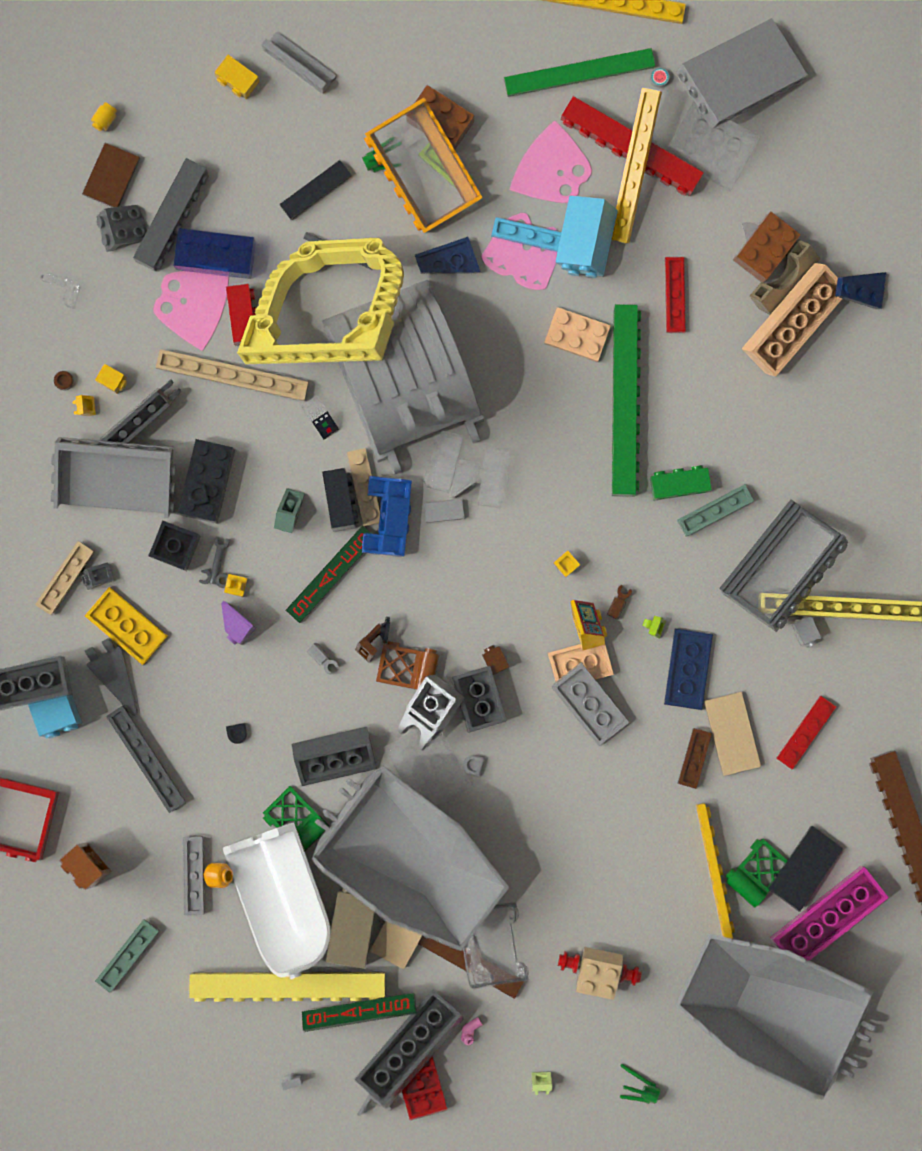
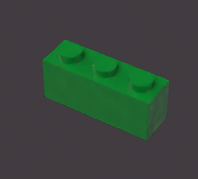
[650,465,712,501]

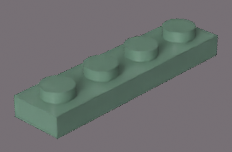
[677,484,754,537]
[95,919,159,993]

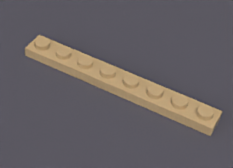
[156,349,309,402]

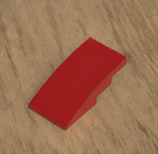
[402,1056,448,1121]

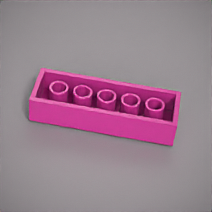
[770,866,889,961]

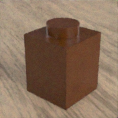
[482,645,509,675]

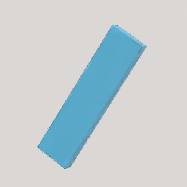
[491,217,562,252]

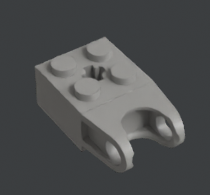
[398,675,465,750]

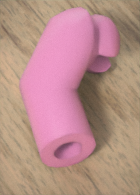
[461,1017,483,1045]

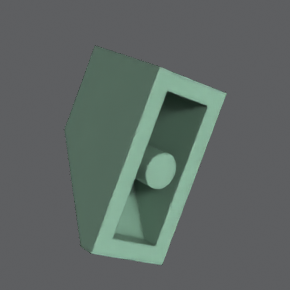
[274,488,305,533]

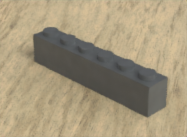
[133,158,209,272]

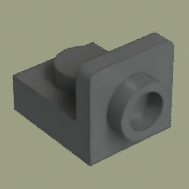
[81,562,114,590]

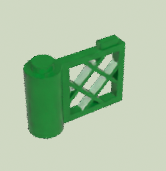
[262,786,329,852]
[725,839,787,908]

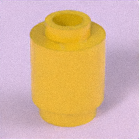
[91,102,117,132]

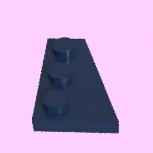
[415,237,481,274]
[835,272,887,309]

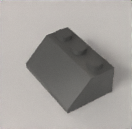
[452,666,507,733]

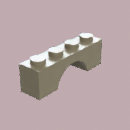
[749,239,820,315]

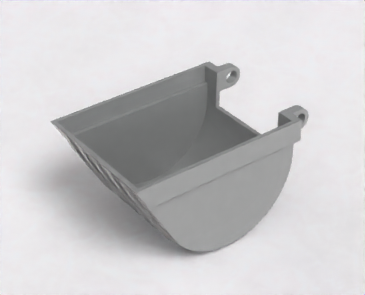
[322,280,484,474]

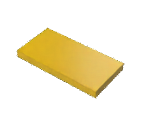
[85,587,168,665]

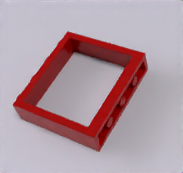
[0,777,59,863]

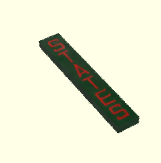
[285,525,372,623]
[302,993,417,1032]

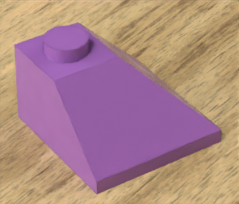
[221,601,256,645]

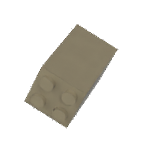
[326,888,375,969]

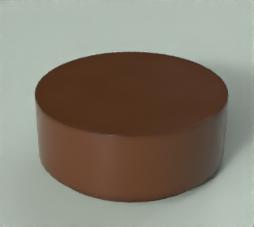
[54,371,74,391]

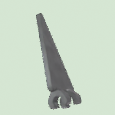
[85,638,137,716]

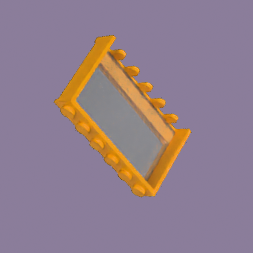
[364,98,483,233]

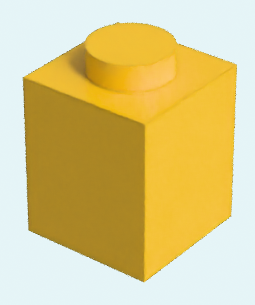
[95,363,127,394]

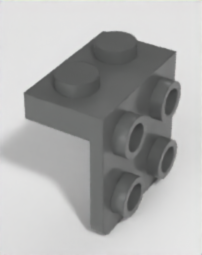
[97,205,147,252]

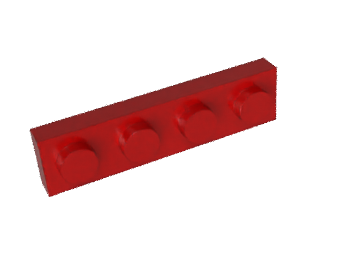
[776,696,836,770]

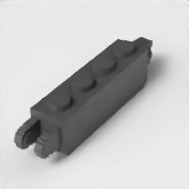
[100,379,182,443]

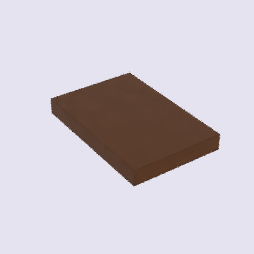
[82,143,140,207]

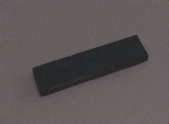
[279,160,351,220]

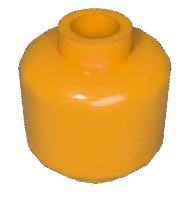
[203,863,233,888]

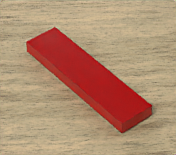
[665,257,686,333]

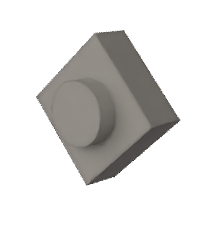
[281,1073,303,1091]

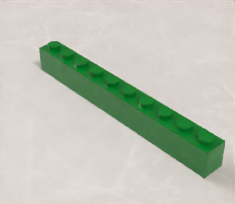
[611,304,641,497]

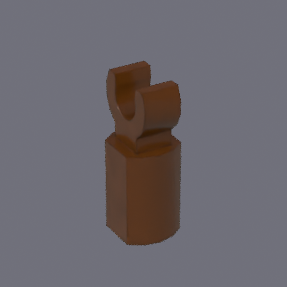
[607,585,632,620]

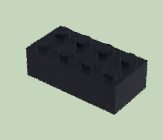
[178,439,235,524]

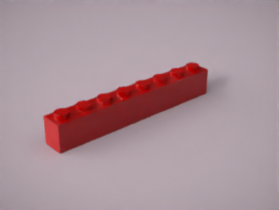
[561,96,703,196]

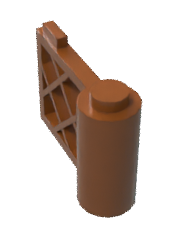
[376,641,440,690]

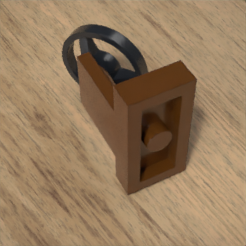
[355,616,390,663]

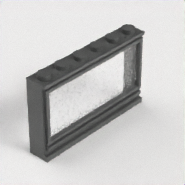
[719,499,848,632]

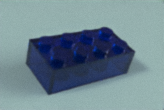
[173,228,256,279]

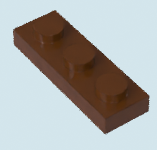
[677,728,712,789]

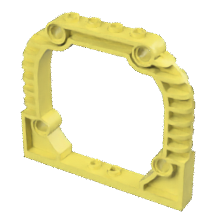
[237,238,404,364]

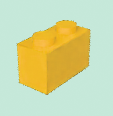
[214,55,260,99]

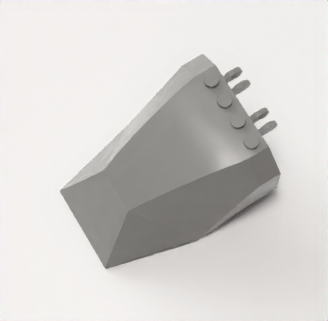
[312,766,509,951]
[675,934,877,1099]

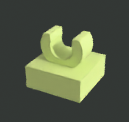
[531,1072,552,1095]

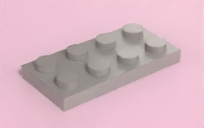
[551,662,629,746]

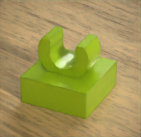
[642,616,666,639]

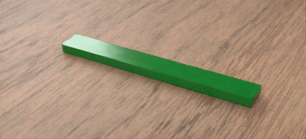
[504,48,655,97]

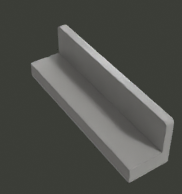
[261,32,336,94]

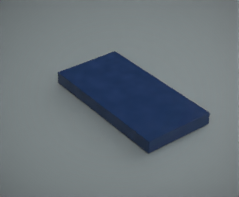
[664,629,713,710]

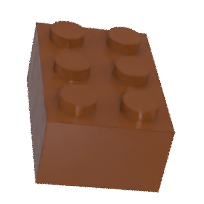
[406,85,474,150]
[733,211,801,282]
[59,842,112,890]

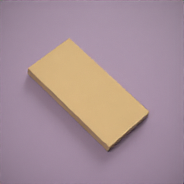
[704,692,761,776]

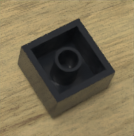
[148,520,201,572]

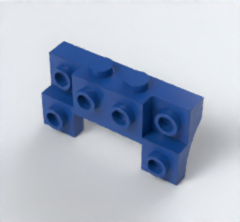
[362,476,412,557]

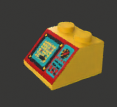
[570,600,607,651]

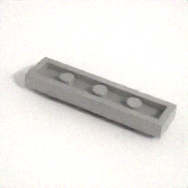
[183,837,204,915]

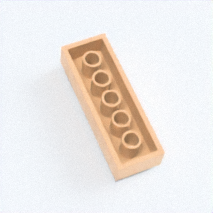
[742,263,842,377]

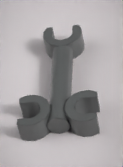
[199,536,229,588]

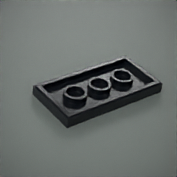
[767,826,843,912]

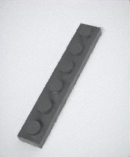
[106,706,186,813]

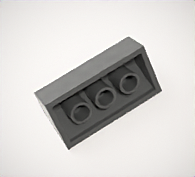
[292,726,377,786]

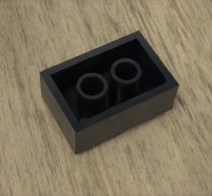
[322,468,359,532]

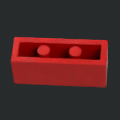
[226,284,256,346]

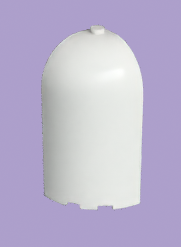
[222,822,330,979]

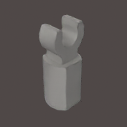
[307,643,338,674]

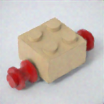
[557,947,642,1000]

